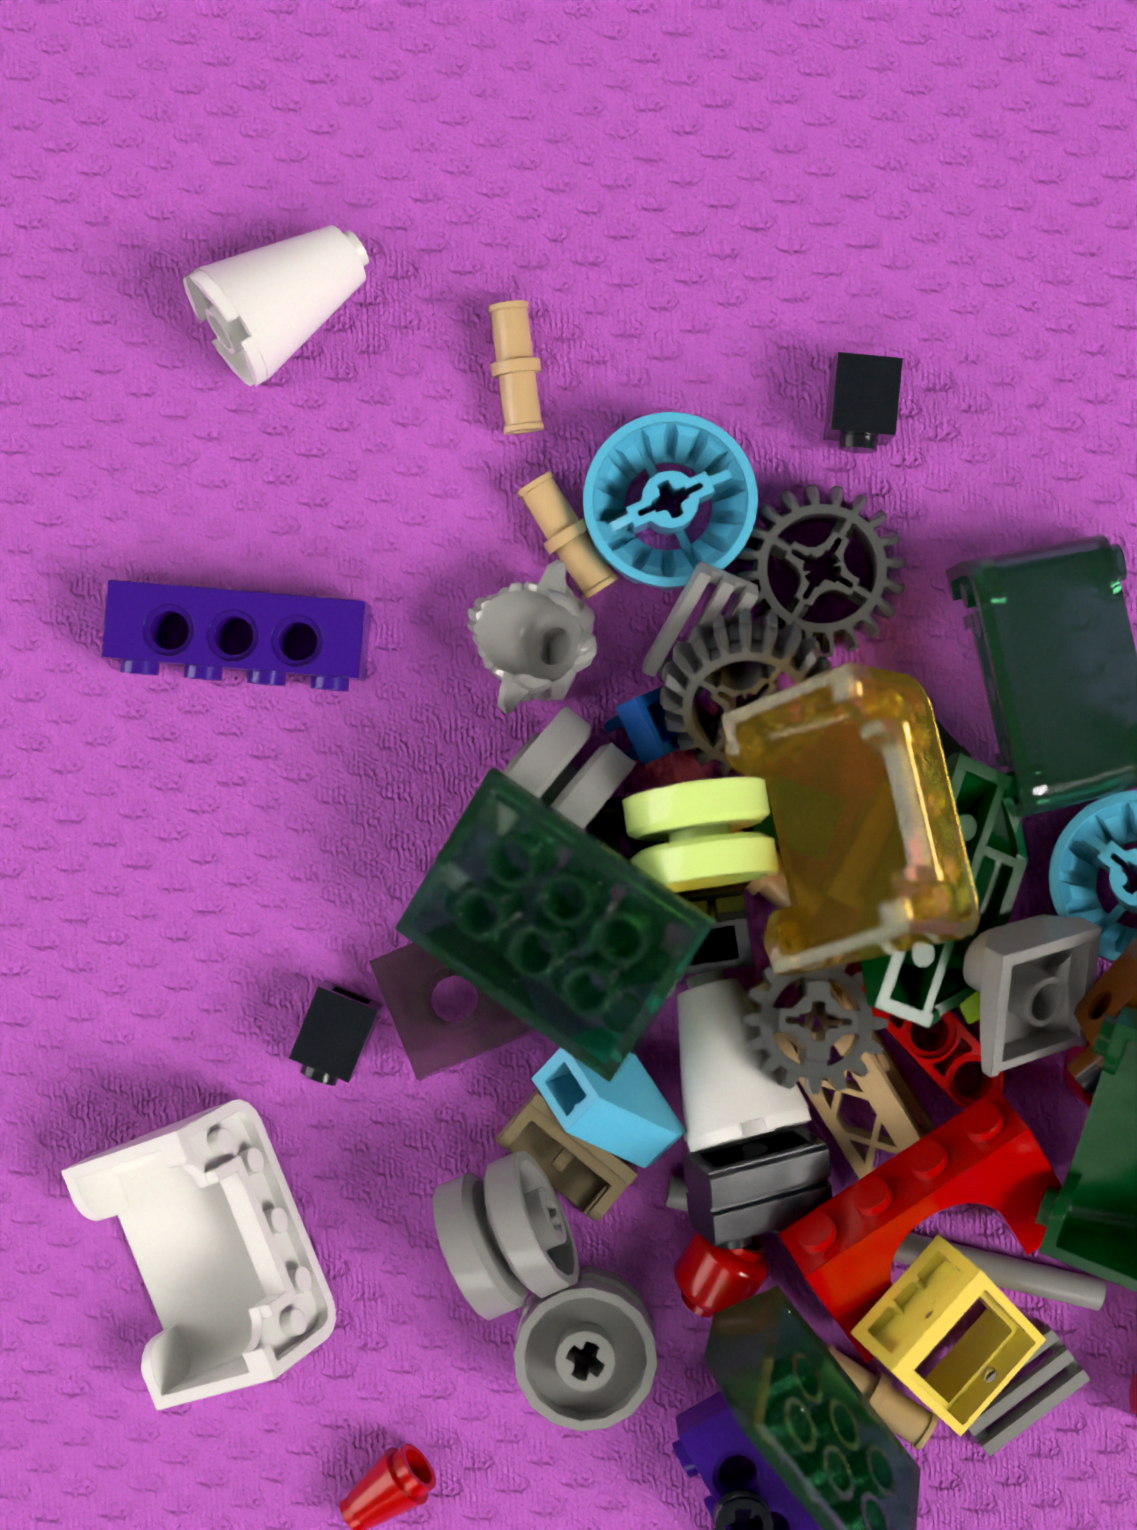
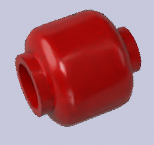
[674,1232,769,1318]

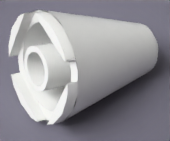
[183,225,369,387]
[677,970,811,1153]

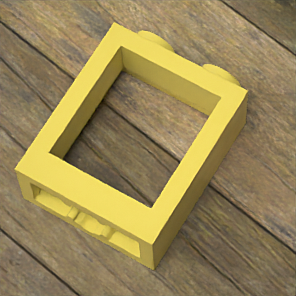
[850,1234,1046,1437]

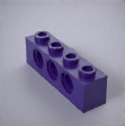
[101,580,372,692]
[672,1379,827,1530]

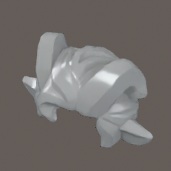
[467,560,597,714]

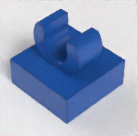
[604,686,680,765]

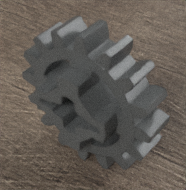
[741,949,888,1094]

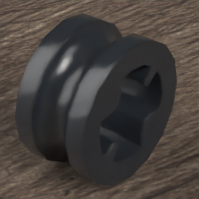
[713,1488,773,1530]

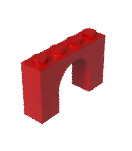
[778,1088,1062,1363]

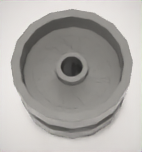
[477,706,636,872]
[432,1150,580,1321]
[514,1266,658,1431]

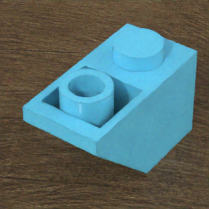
[531,1025,687,1168]

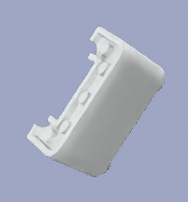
[61,1099,336,1411]

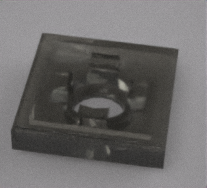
[369,911,537,1081]

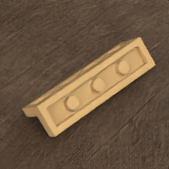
[746,941,937,1179]

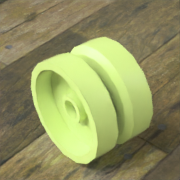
[622,777,779,895]

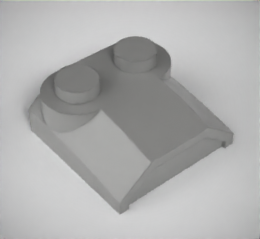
[963,914,1101,1077]

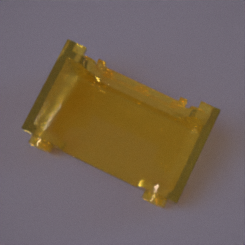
[721,662,979,975]

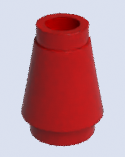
[340,1444,436,1530]

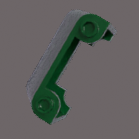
[1035,1006,1137,1292]

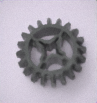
[734,484,906,658]
[660,607,836,777]

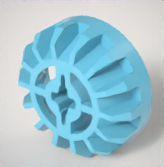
[583,412,758,591]
[1049,790,1137,964]

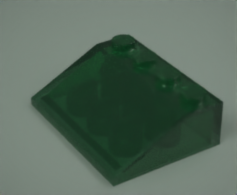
[395,767,717,1082]
[704,1285,921,1530]

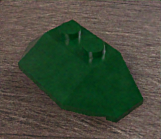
[855,753,1028,1028]

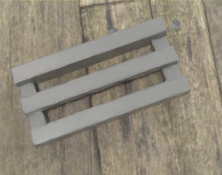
[643,561,759,696]
[968,1323,1091,1457]

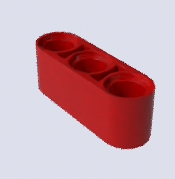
[850,958,1004,1108]

